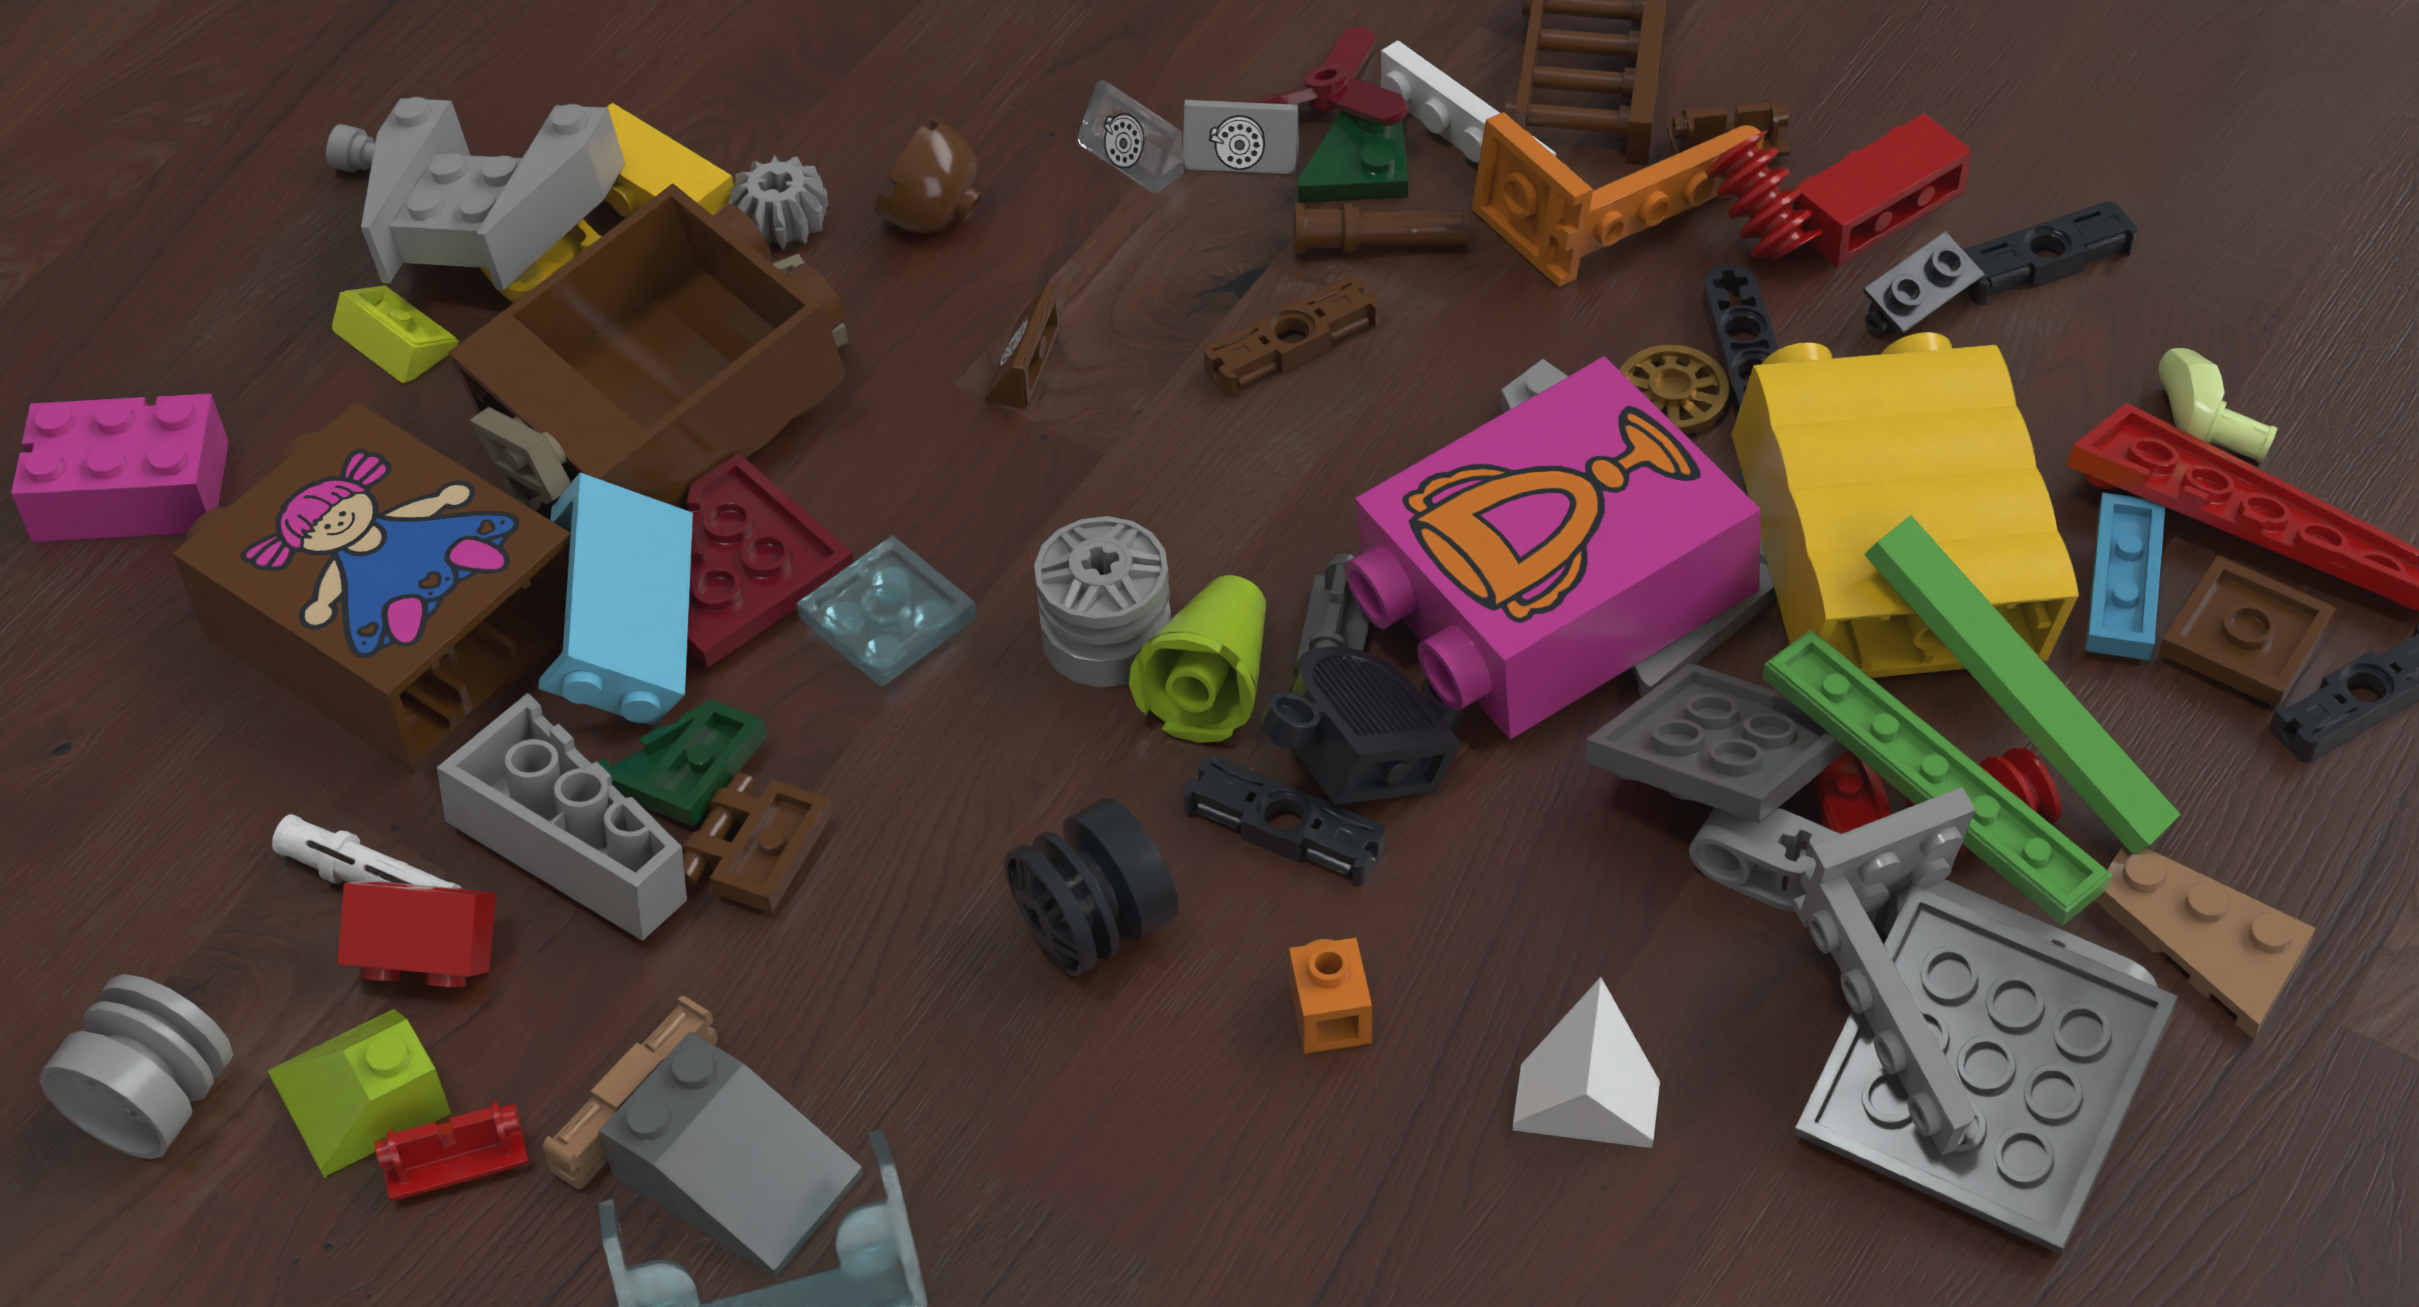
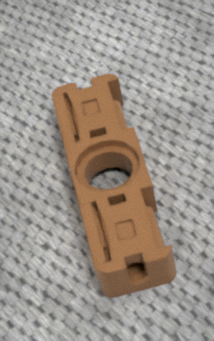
[543,996,718,1190]

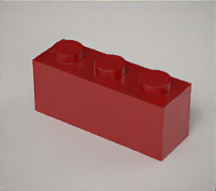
[1792,113,1972,268]

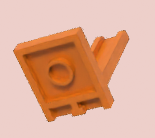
[1472,112,1765,287]

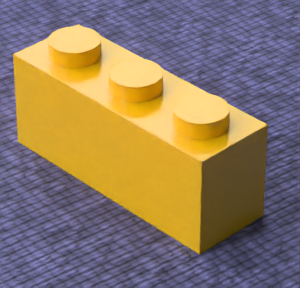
[604,103,734,217]

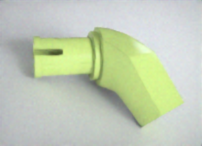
[2158,348,2277,464]

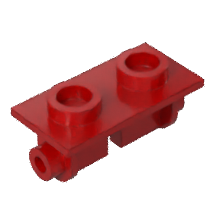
[374,1100,529,1202]

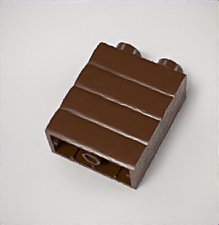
[448,183,846,508]

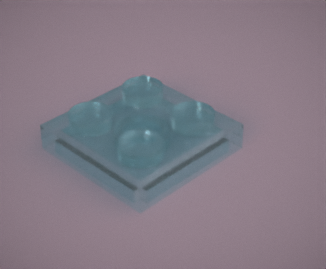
[797,535,977,687]

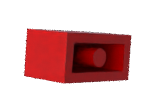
[337,880,496,987]

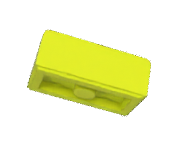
[332,286,459,383]

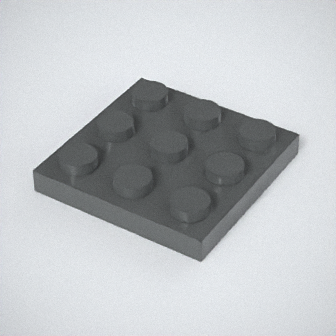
[1585,663,1849,823]

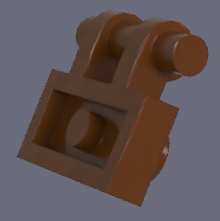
[681,772,833,913]

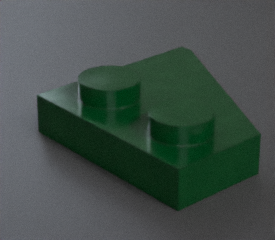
[1298,111,1408,203]

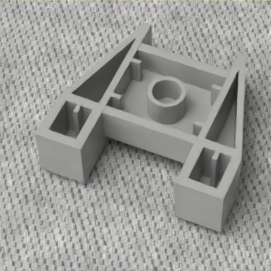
[361,97,625,290]

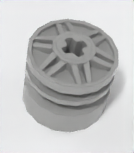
[1034,516,1171,688]
[39,974,233,1159]

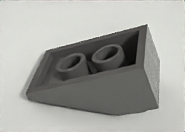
[599,1031,864,1278]

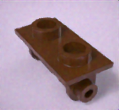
[1666,99,1791,157]

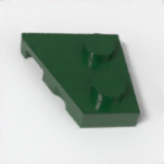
[598,699,768,827]

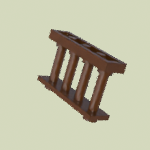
[1505,0,1668,165]

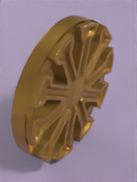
[1619,345,1729,436]

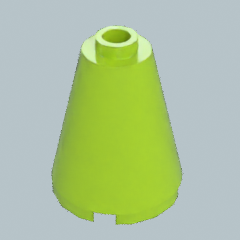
[1129,575,1266,743]

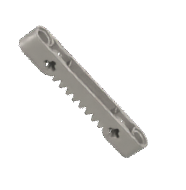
[1689,807,2157,987]

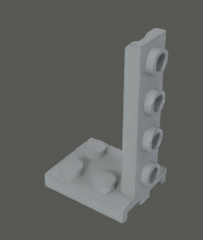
[1792,787,1976,1155]

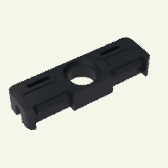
[1963,201,2138,305]
[2269,625,2419,763]
[1183,755,1385,886]

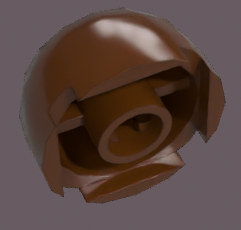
[874,116,982,235]

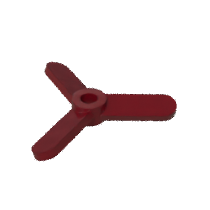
[1245,27,1408,126]

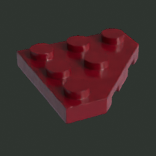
[687,453,855,669]

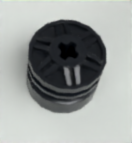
[1004,797,1179,977]

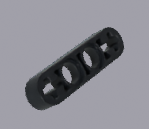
[1702,264,1778,419]

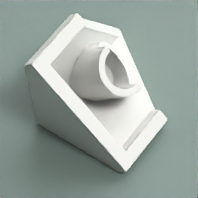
[1513,977,1660,1148]

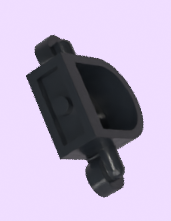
[1261,646,1471,805]

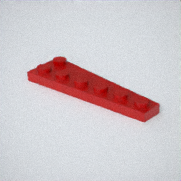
[2066,402,2419,611]

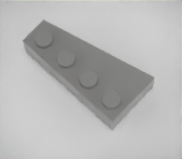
[437,693,687,941]

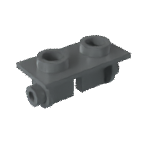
[1294,553,1370,675]

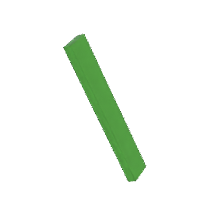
[1864,515,2181,855]
[1762,629,2113,926]

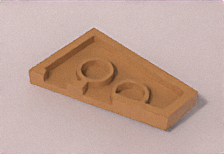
[2094,844,2316,1040]

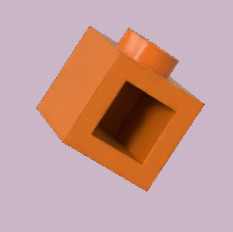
[1289,938,1372,1054]

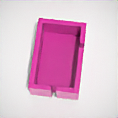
[11,394,229,542]

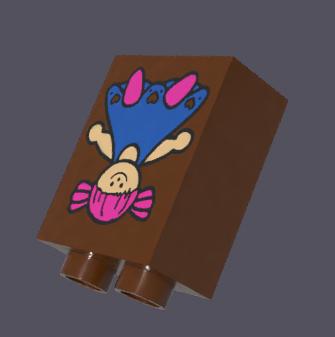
[172,402,571,774]

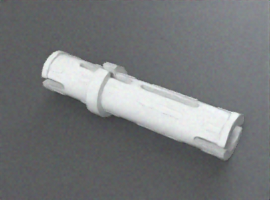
[272,814,462,889]

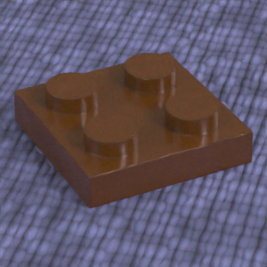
[2159,555,2337,706]

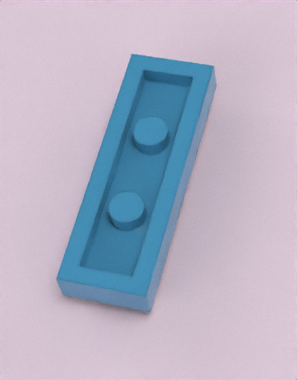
[2085,493,2165,660]

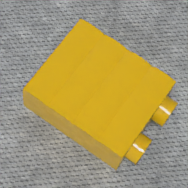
[1731,332,2079,678]

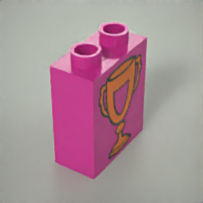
[1345,356,1761,740]

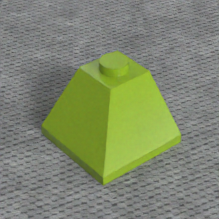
[268,1009,452,1177]

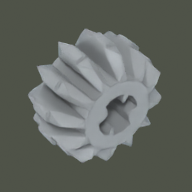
[729,154,829,251]

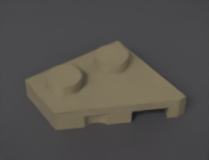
[469,407,571,511]

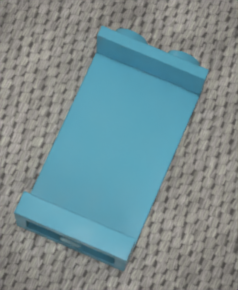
[539,473,693,727]

